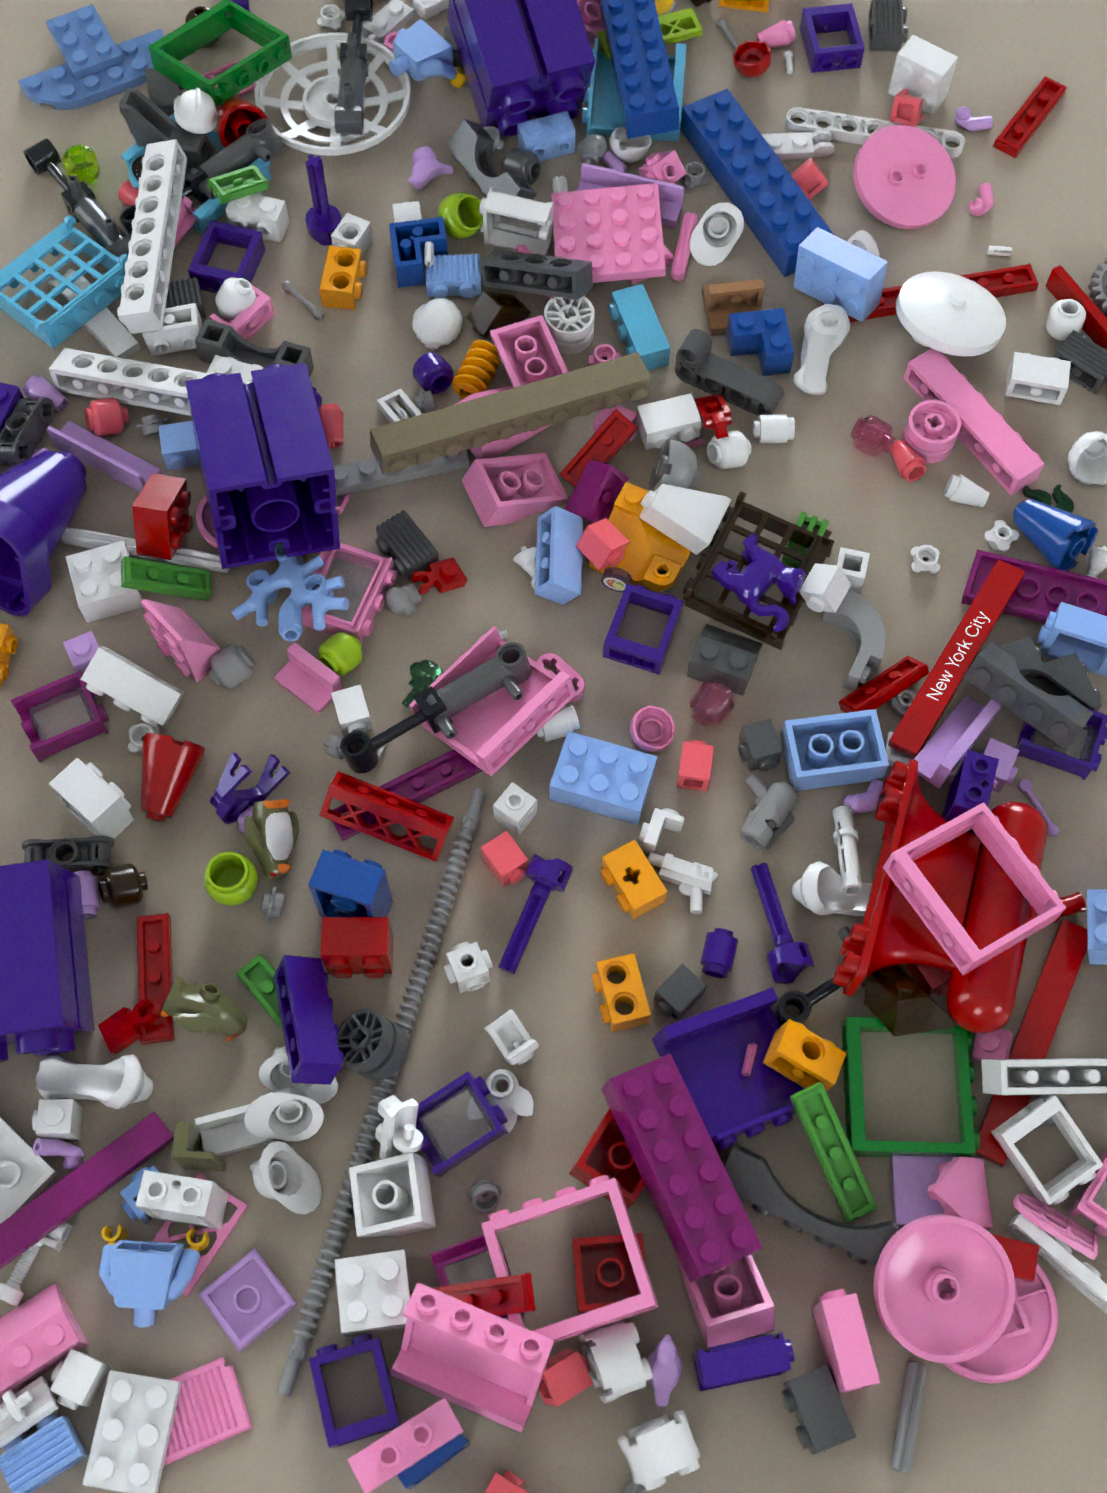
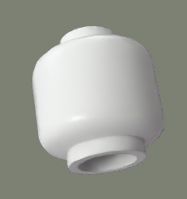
[215,278,256,320]
[1046,299,1086,341]
[707,430,751,470]

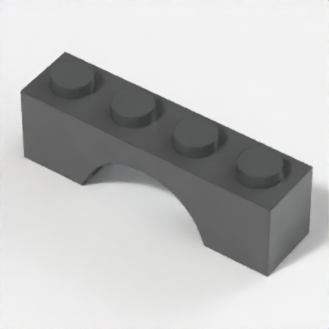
[446,119,537,218]
[195,319,314,378]
[963,642,1093,750]

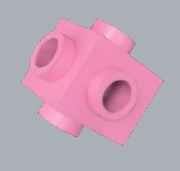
[638,150,687,184]

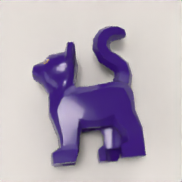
[712,533,806,632]

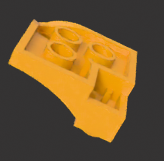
[588,482,693,592]

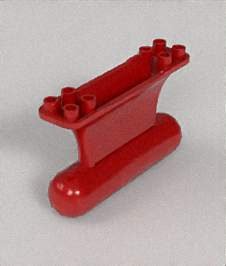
[832,759,1048,1034]

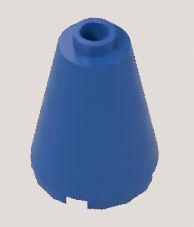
[1013,499,1098,571]

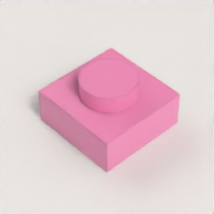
[971,1029,1013,1062]

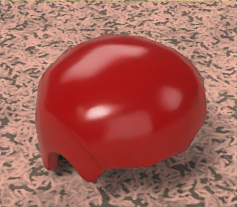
[733,40,772,78]

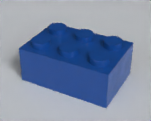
[308,849,393,917]

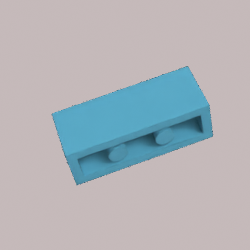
[608,284,671,370]

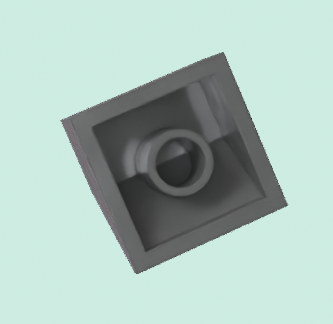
[687,624,763,696]

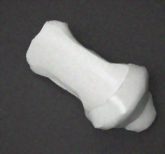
[793,304,850,396]
[792,861,872,916]
[36,1054,153,1109]

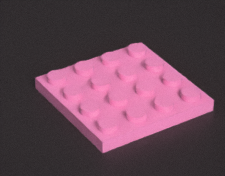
[551,183,666,283]

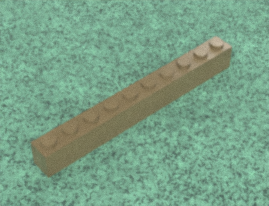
[370,352,652,474]

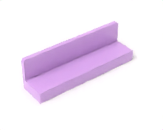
[577,163,685,229]
[46,421,163,493]
[914,696,1003,789]

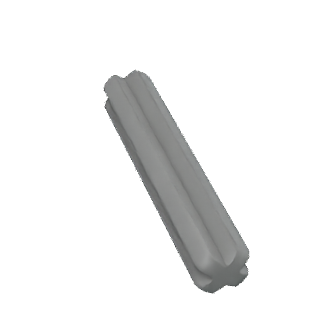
[890,1361,927,1473]

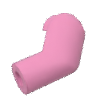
[969,183,994,216]

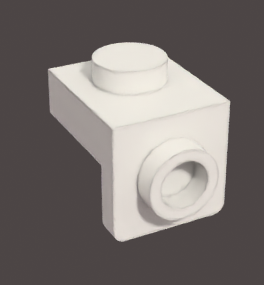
[639,808,685,855]
[484,1010,539,1065]

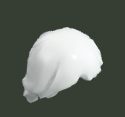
[412,298,463,351]
[1068,431,1107,485]

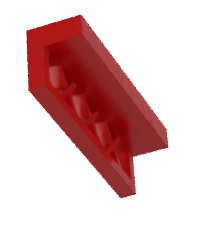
[319,771,454,862]

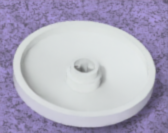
[896,272,1006,356]

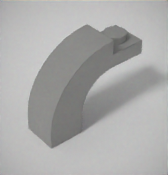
[822,589,886,691]

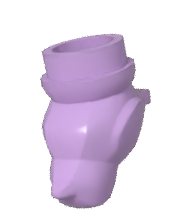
[408,147,454,189]
[647,1334,682,1408]

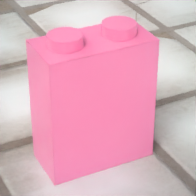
[812,1289,881,1394]

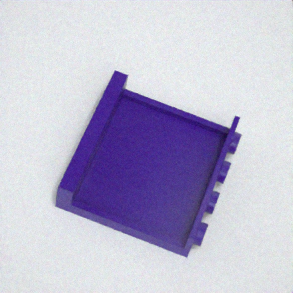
[652,988,805,1150]

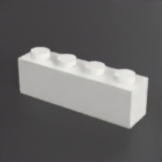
[981,1058,1107,1095]

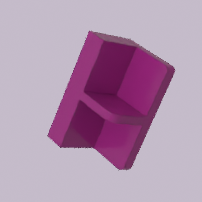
[564,460,629,524]

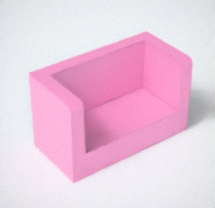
[209,285,274,341]

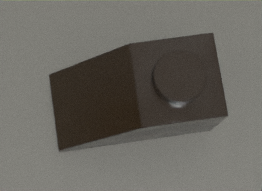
[466,291,531,337]

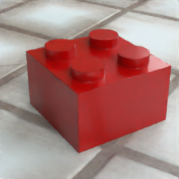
[132,473,193,560]
[320,917,393,978]
[568,1108,645,1210]
[572,1233,646,1315]

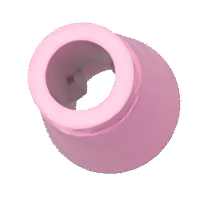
[756,20,796,48]

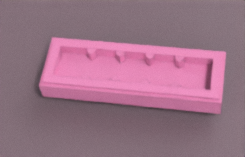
[347,1398,464,1493]

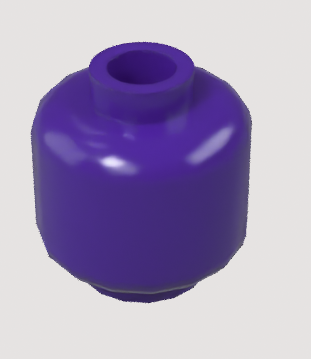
[412,352,454,394]

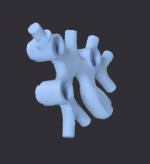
[231,542,349,641]

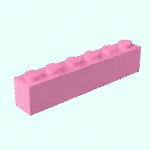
[904,348,1045,496]

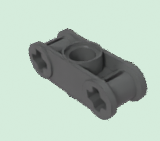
[0,398,55,465]
[22,835,115,875]

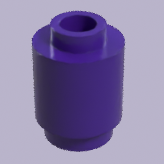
[700,928,738,978]

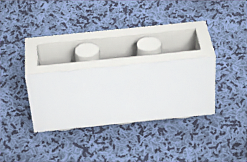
[80,646,185,727]

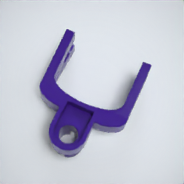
[210,752,290,824]

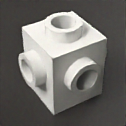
[443,942,493,993]

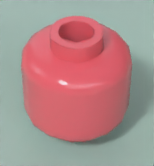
[84,397,129,437]

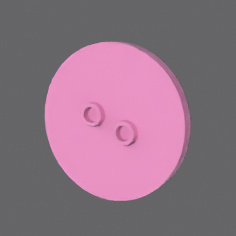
[853,125,956,230]
[942,1263,1058,1384]

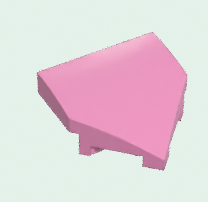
[927,1157,993,1229]

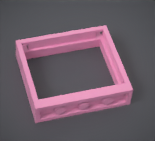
[883,802,1066,975]
[481,1175,659,1343]

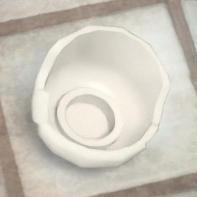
[609,127,652,163]

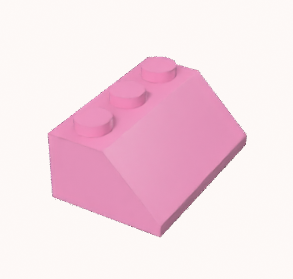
[490,315,568,388]
[0,1283,89,1402]

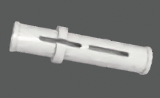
[832,806,863,896]

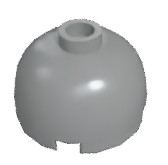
[649,439,700,492]

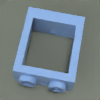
[1036,602,1107,677]

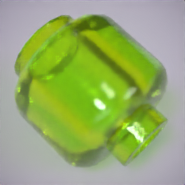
[62,144,101,185]

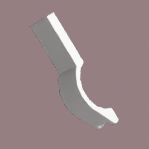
[48,268,141,359]

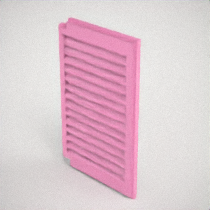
[164,1357,252,1466]

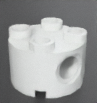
[579,1320,653,1404]
[618,1410,701,1491]

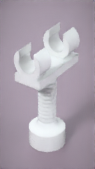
[0,1222,72,1307]

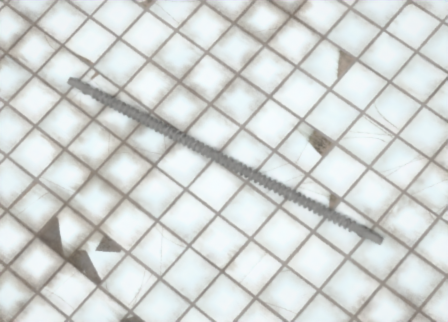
[277,788,486,1397]

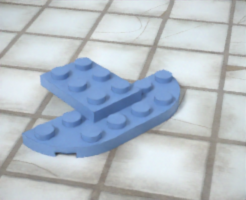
[18,4,164,110]

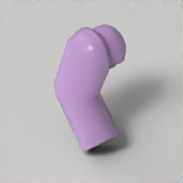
[843,780,884,814]
[33,1138,85,1169]

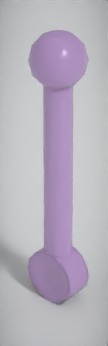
[1018,779,1059,836]

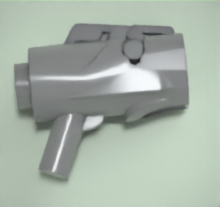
[739,774,798,852]

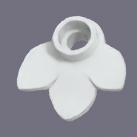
[468,1069,534,1137]

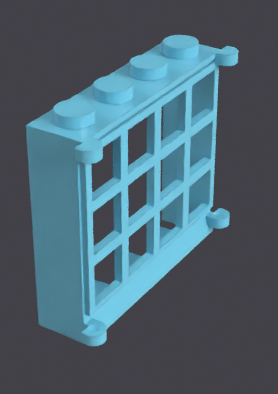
[0,215,128,349]

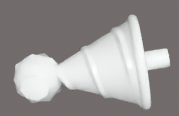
[513,546,537,589]
[1086,546,1107,578]

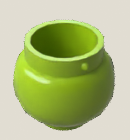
[437,192,483,239]
[203,851,259,906]

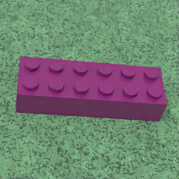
[601,1054,763,1283]

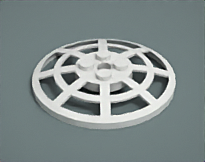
[254,33,411,156]

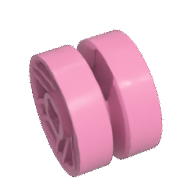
[902,400,961,463]

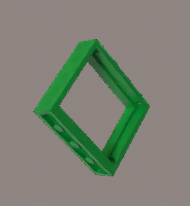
[148,0,292,108]
[841,1017,980,1158]

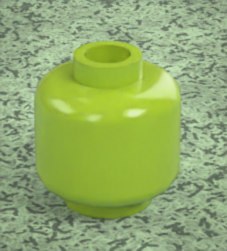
[317,632,363,677]

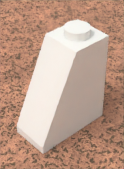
[639,484,732,555]

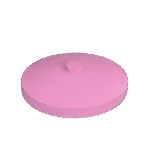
[874,1214,1016,1363]

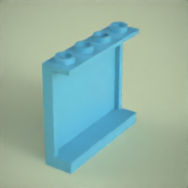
[582,38,686,141]

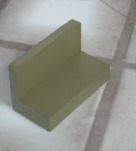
[171,1122,225,1172]

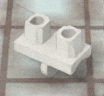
[375,1095,423,1159]
[0,1376,59,1448]

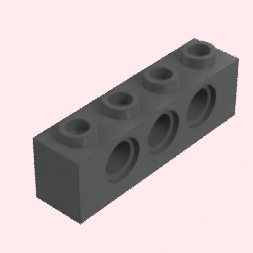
[479,249,593,300]

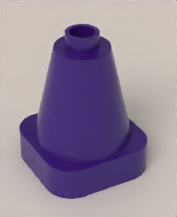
[0,451,87,616]

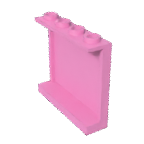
[409,626,576,776]
[390,1282,554,1433]

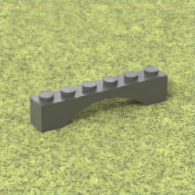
[724,1143,903,1265]

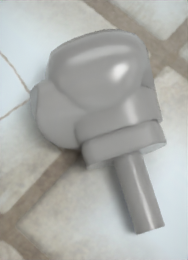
[577,134,608,176]
[385,583,435,615]

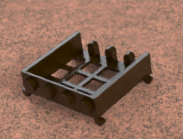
[683,491,834,650]

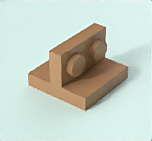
[702,279,765,336]

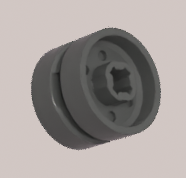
[337,1009,408,1081]

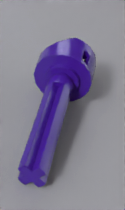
[305,154,342,246]
[498,854,573,974]
[751,863,815,984]

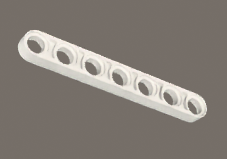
[785,107,965,158]

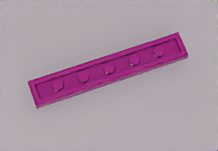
[331,749,483,841]
[0,1111,174,1270]

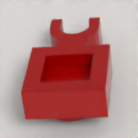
[411,557,467,595]
[98,998,159,1055]

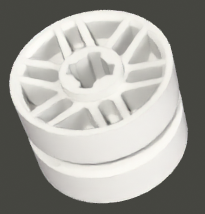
[544,296,595,355]

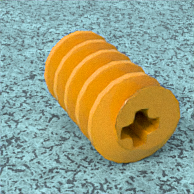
[452,340,500,399]

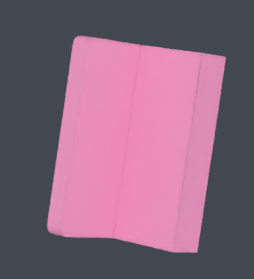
[275,642,343,714]

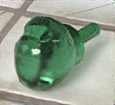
[402,659,442,708]

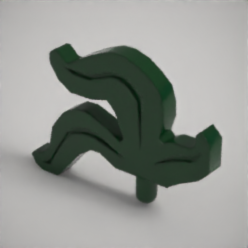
[1023,484,1074,513]

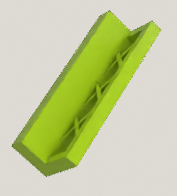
[597,8,703,60]

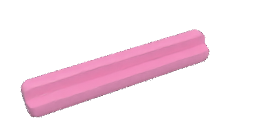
[670,212,698,282]

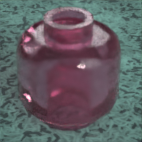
[850,415,895,457]
[689,680,735,727]

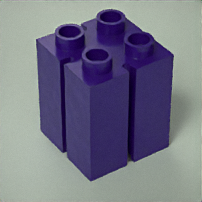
[447,0,595,137]
[185,363,340,569]
[0,859,95,1062]

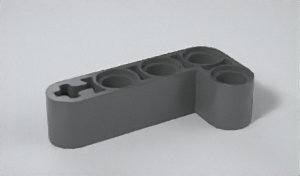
[675,329,784,416]

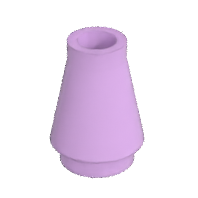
[24,375,69,412]

